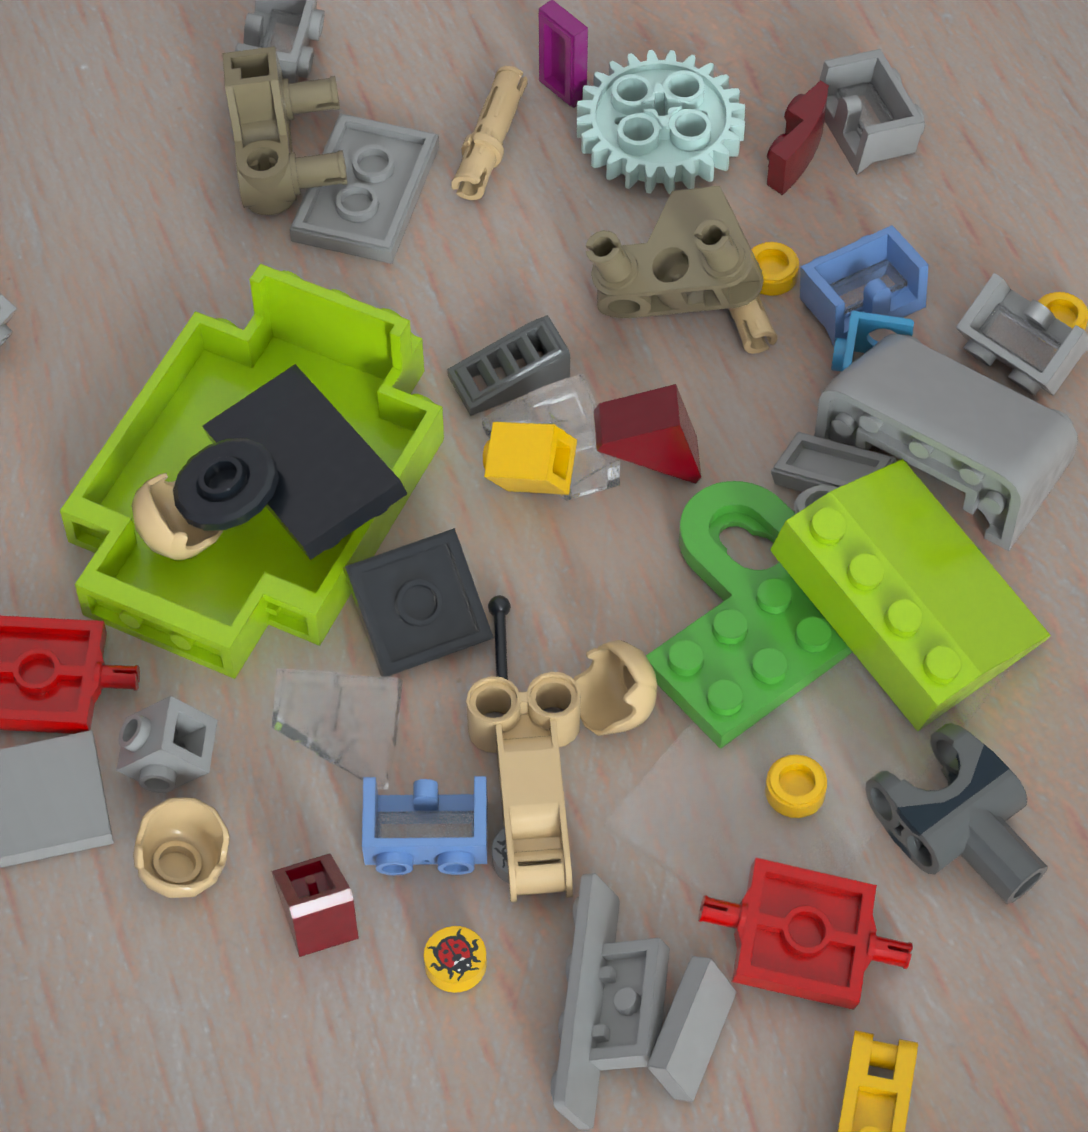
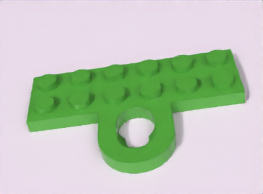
[646,481,981,749]

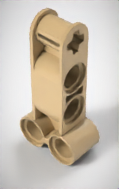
[466,672,581,902]

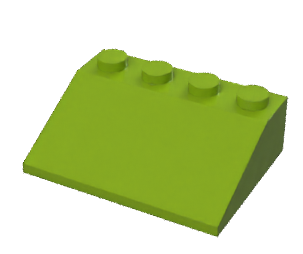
[770,459,1051,732]

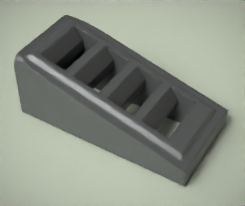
[447,315,570,416]

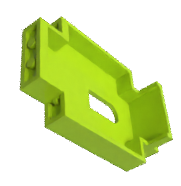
[60,264,444,679]

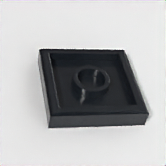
[343,528,494,678]

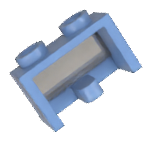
[800,225,929,347]
[362,776,488,875]

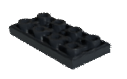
[202,364,407,560]

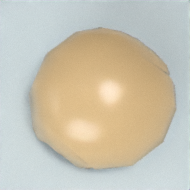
[132,473,223,560]
[573,640,658,736]
[133,797,230,898]

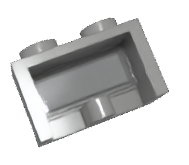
[235,0,325,83]
[819,49,925,175]
[956,273,1088,396]

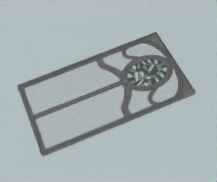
[604,652,1009,904]

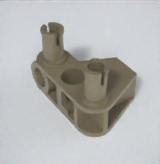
[222,46,348,215]
[586,186,764,318]

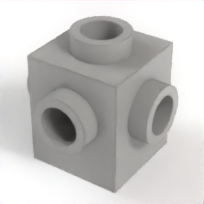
[116,696,218,794]

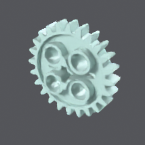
[576,50,745,194]

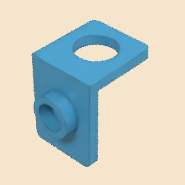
[831,311,914,372]

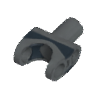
[865,723,1048,904]

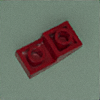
[767,80,829,195]

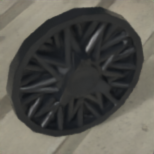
[173,438,279,531]

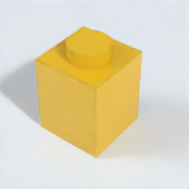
[483,422,577,495]

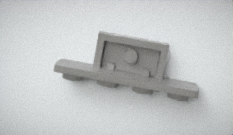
[551,873,670,1130]

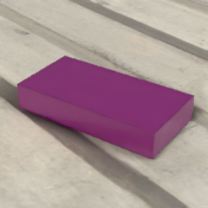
[538,0,588,108]

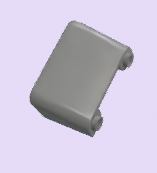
[814,334,1078,551]

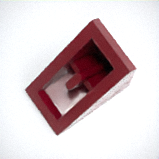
[594,384,702,484]
[272,853,359,957]

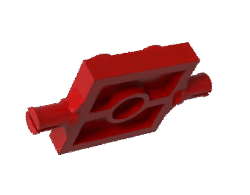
[0,615,140,734]
[698,857,913,1010]

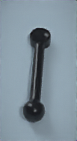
[488,595,511,680]

